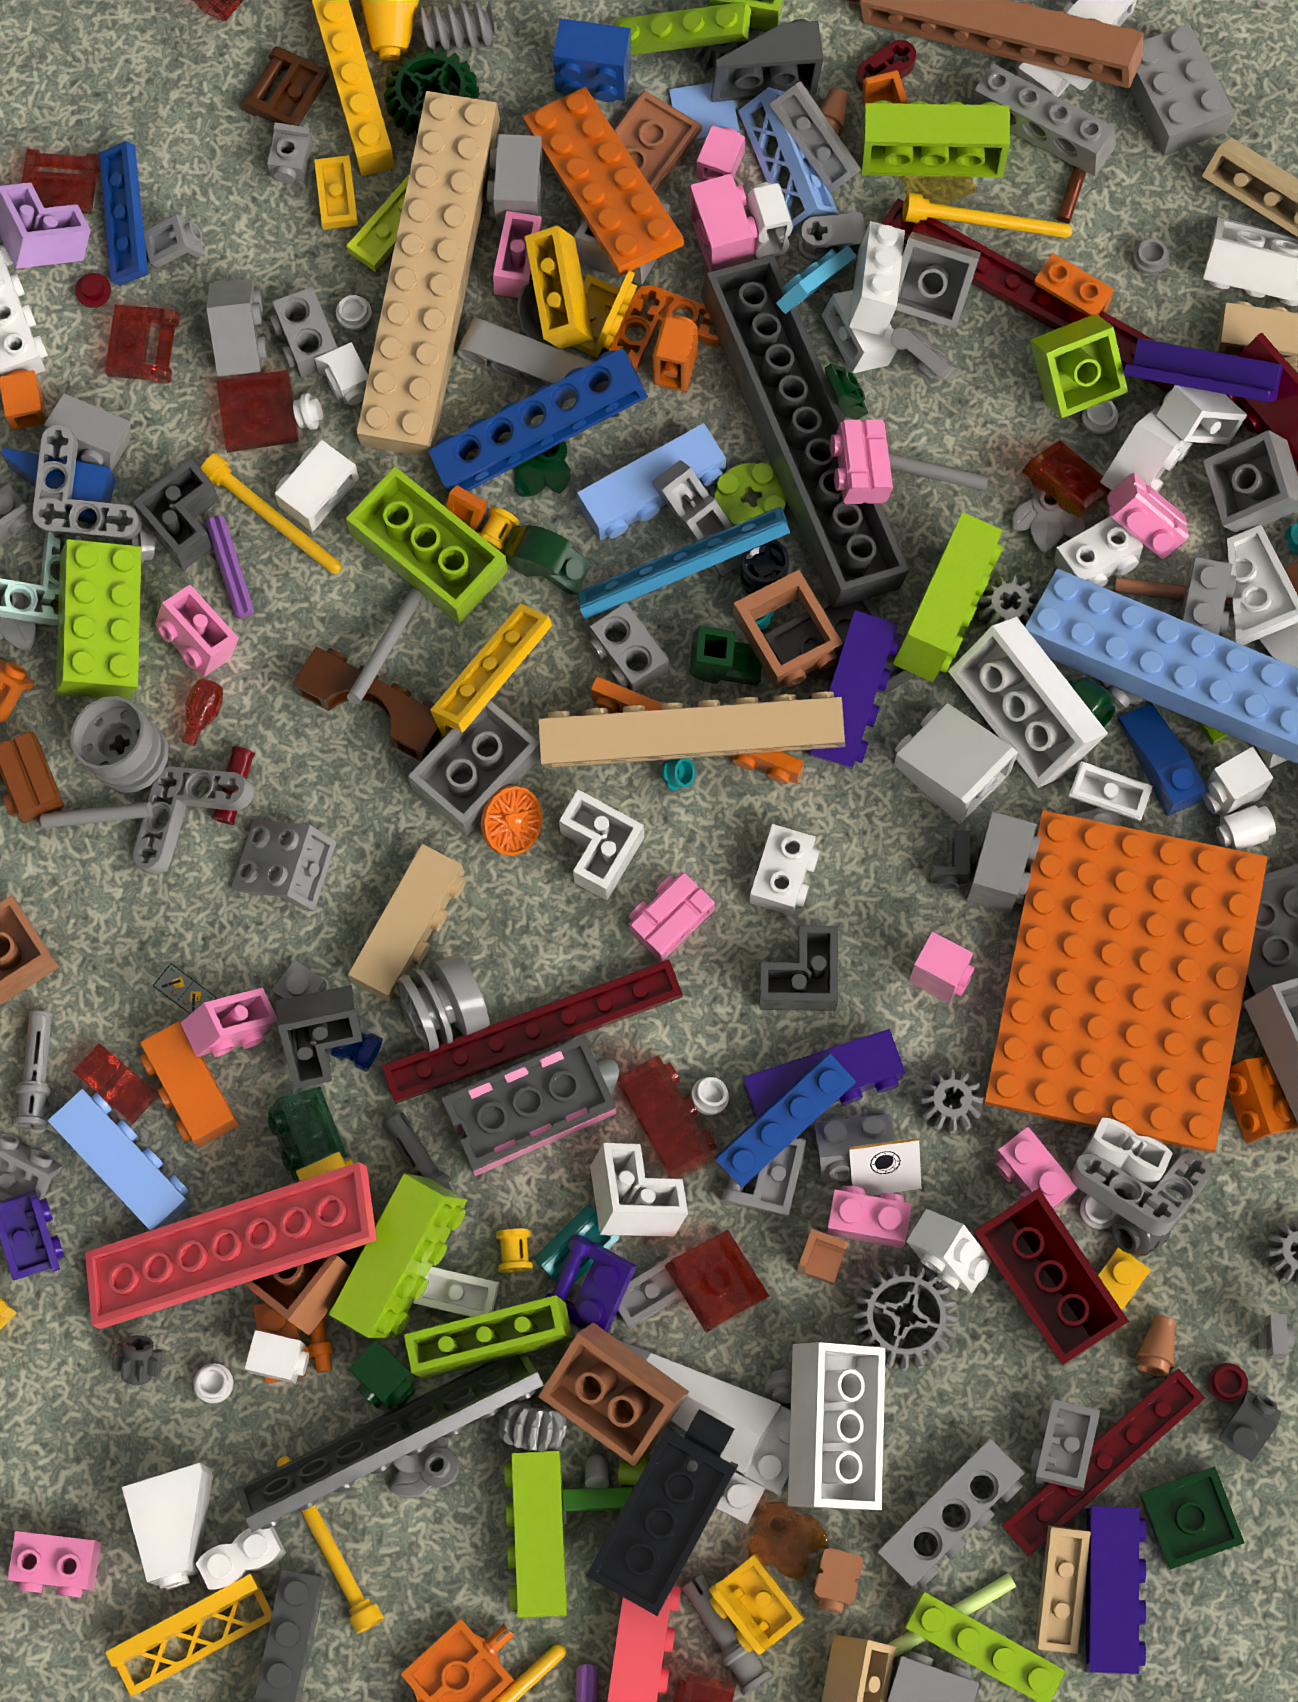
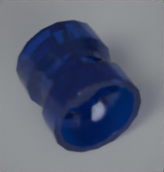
[331,1032,383,1072]

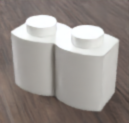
[745,182,793,259]
[1083,1118,1173,1193]
[196,1527,286,1591]

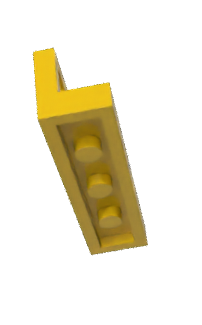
[430,603,553,737]
[105,1574,273,1697]

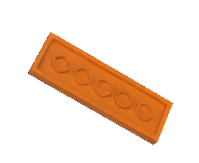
[522,87,684,276]

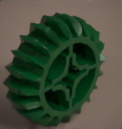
[384,46,480,136]

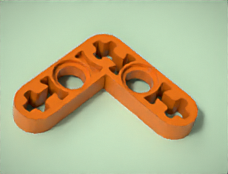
[609,285,721,372]

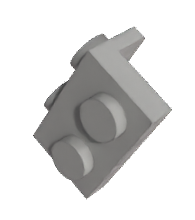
[814,1114,896,1182]

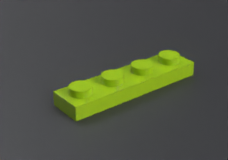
[616,2,751,55]
[903,1591,1066,1702]

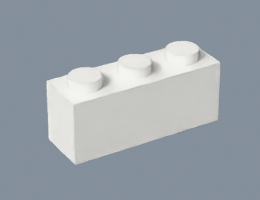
[849,221,905,337]

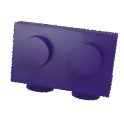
[0,1190,65,1281]

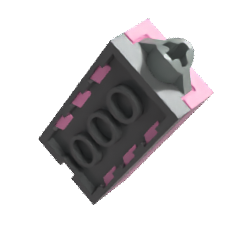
[442,1036,620,1176]

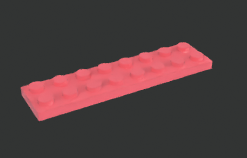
[85,1162,377,1329]

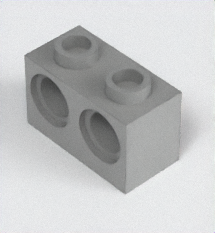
[270,286,338,377]
[588,602,669,693]

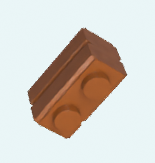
[0,731,65,823]

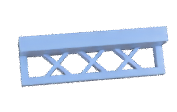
[738,87,839,233]

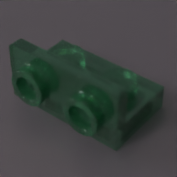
[268,1087,348,1180]

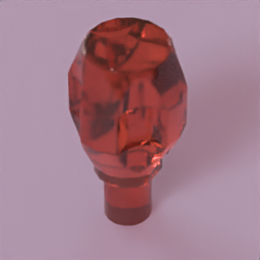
[182,679,223,746]

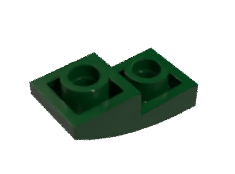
[825,364,868,420]

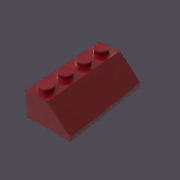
[1225,333,1298,475]
[973,1188,1129,1367]

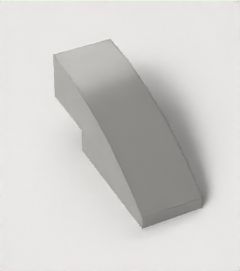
[651,460,742,577]

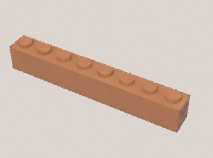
[860,0,1144,88]

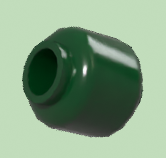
[1068,677,1115,727]

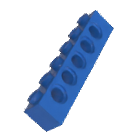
[428,348,648,492]

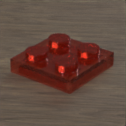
[216,370,299,453]
[1022,440,1112,518]
[665,1230,769,1333]

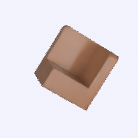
[797,1228,848,1285]

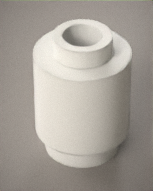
[1216,805,1276,851]

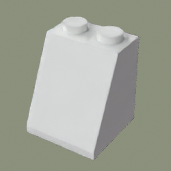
[894,703,1018,825]
[122,1463,213,1590]

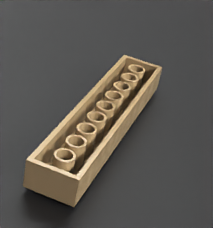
[356,91,500,458]

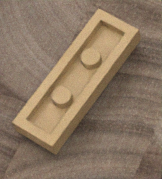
[1035,1525,1091,1654]

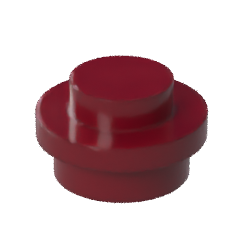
[75,273,112,308]
[1208,1363,1248,1403]

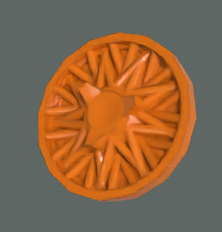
[481,785,543,856]

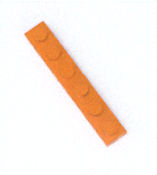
[591,677,804,784]

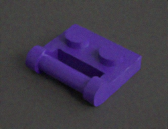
[545,1234,637,1333]

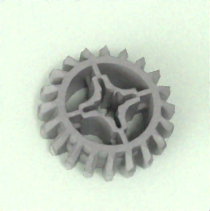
[852,1264,959,1372]

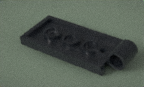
[586,1409,738,1616]

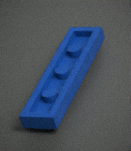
[99,141,148,286]
[714,1052,856,1188]

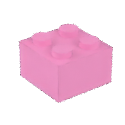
[690,173,758,272]

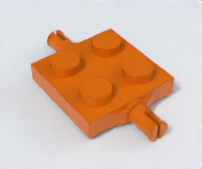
[400,1619,515,1702]

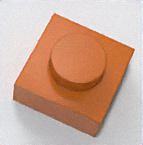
[446,485,488,532]

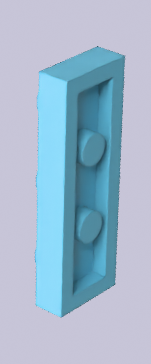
[776,246,857,314]

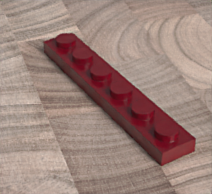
[1001,1368,1206,1557]

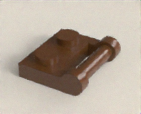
[239,46,329,126]

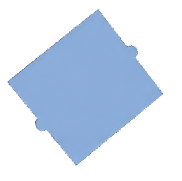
[669,82,740,141]

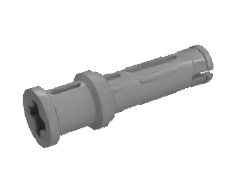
[12,1011,53,1130]
[682,1575,773,1696]

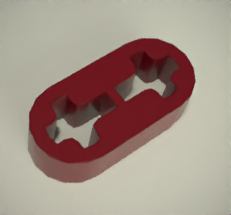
[856,40,916,91]

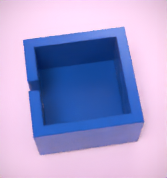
[553,18,632,102]

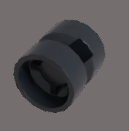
[740,540,789,595]

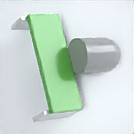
[563,1454,632,1525]

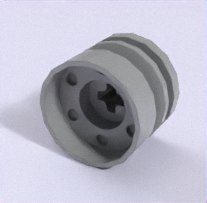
[70,696,169,793]
[396,953,490,1052]

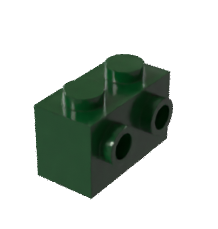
[348,1340,417,1410]

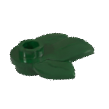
[513,441,571,497]

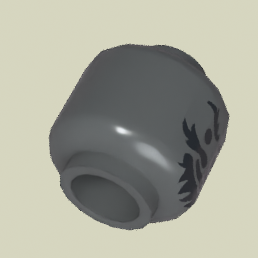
[1112,1203,1171,1257]

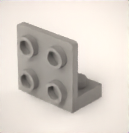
[232,819,337,911]

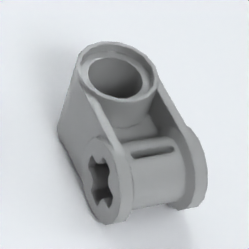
[798,212,866,261]

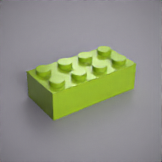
[861,100,1010,178]
[346,466,508,624]
[893,512,1004,683]
[56,539,141,700]
[329,1173,467,1339]

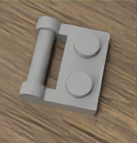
[891,328,962,381]
[720,1126,806,1218]

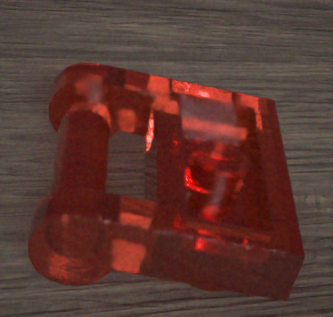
[22,149,100,214]
[105,304,181,384]

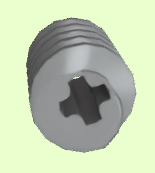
[421,0,495,52]

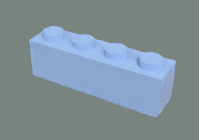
[577,423,726,541]
[48,1089,191,1231]

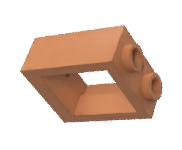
[733,570,843,690]

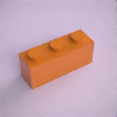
[139,1020,240,1148]

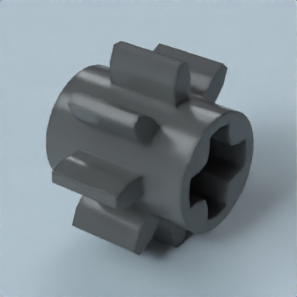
[112,1335,162,1385]

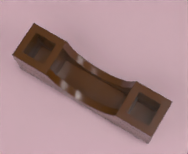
[293,646,442,762]

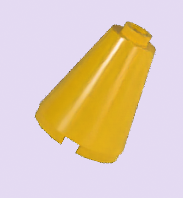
[361,0,419,61]

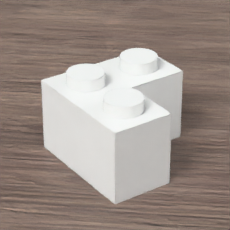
[1100,405,1193,492]
[559,790,644,900]
[590,1143,688,1237]

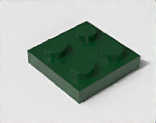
[1139,1466,1245,1571]

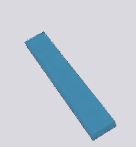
[577,507,790,619]

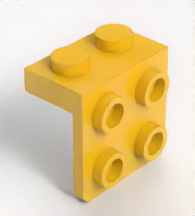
[571,270,637,358]
[709,1554,806,1655]

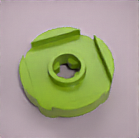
[715,463,787,526]

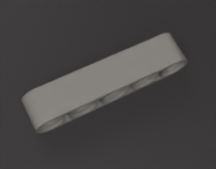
[457,319,622,418]

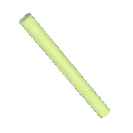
[887,1573,1016,1659]

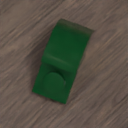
[502,525,592,595]
[689,626,762,686]

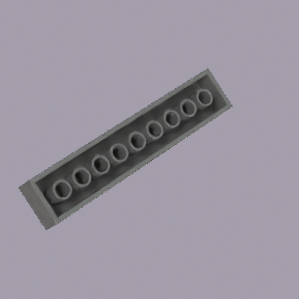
[700,255,909,609]

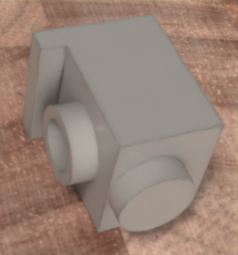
[267,122,313,183]

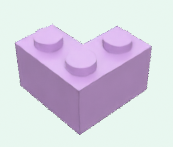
[0,182,91,269]

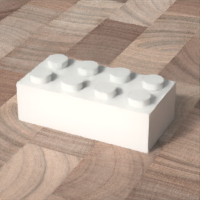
[948,617,1108,788]
[788,1342,886,1510]

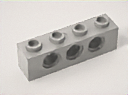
[974,63,1116,176]
[876,1438,1024,1589]

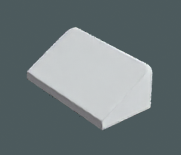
[1069,761,1153,821]

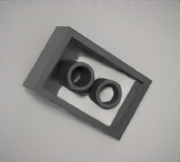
[711,19,823,102]

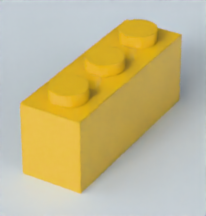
[525,225,594,350]

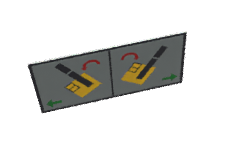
[153,963,217,1014]

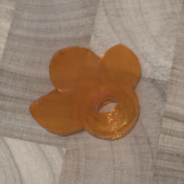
[749,1502,828,1580]

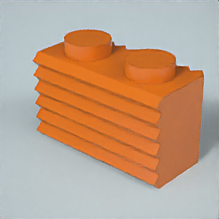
[652,316,698,392]

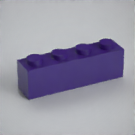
[810,610,902,769]
[743,1029,905,1119]
[1085,1506,1146,1675]

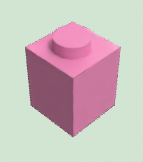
[696,125,745,180]

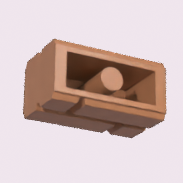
[811,1548,864,1614]

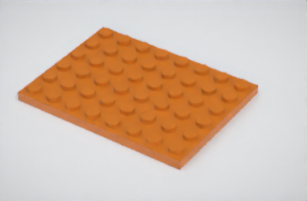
[984,810,1268,1153]

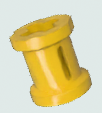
[478,506,519,553]
[496,1228,533,1273]

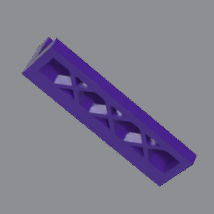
[1124,338,1284,402]

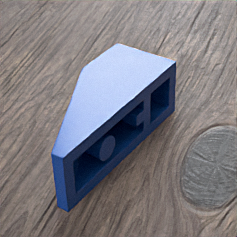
[2,447,116,522]
[1118,703,1207,816]

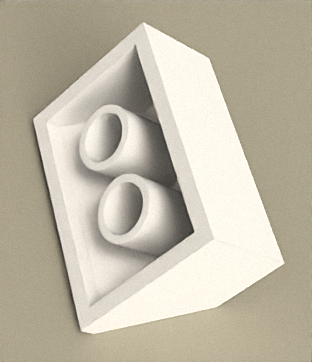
[1203,217,1298,306]

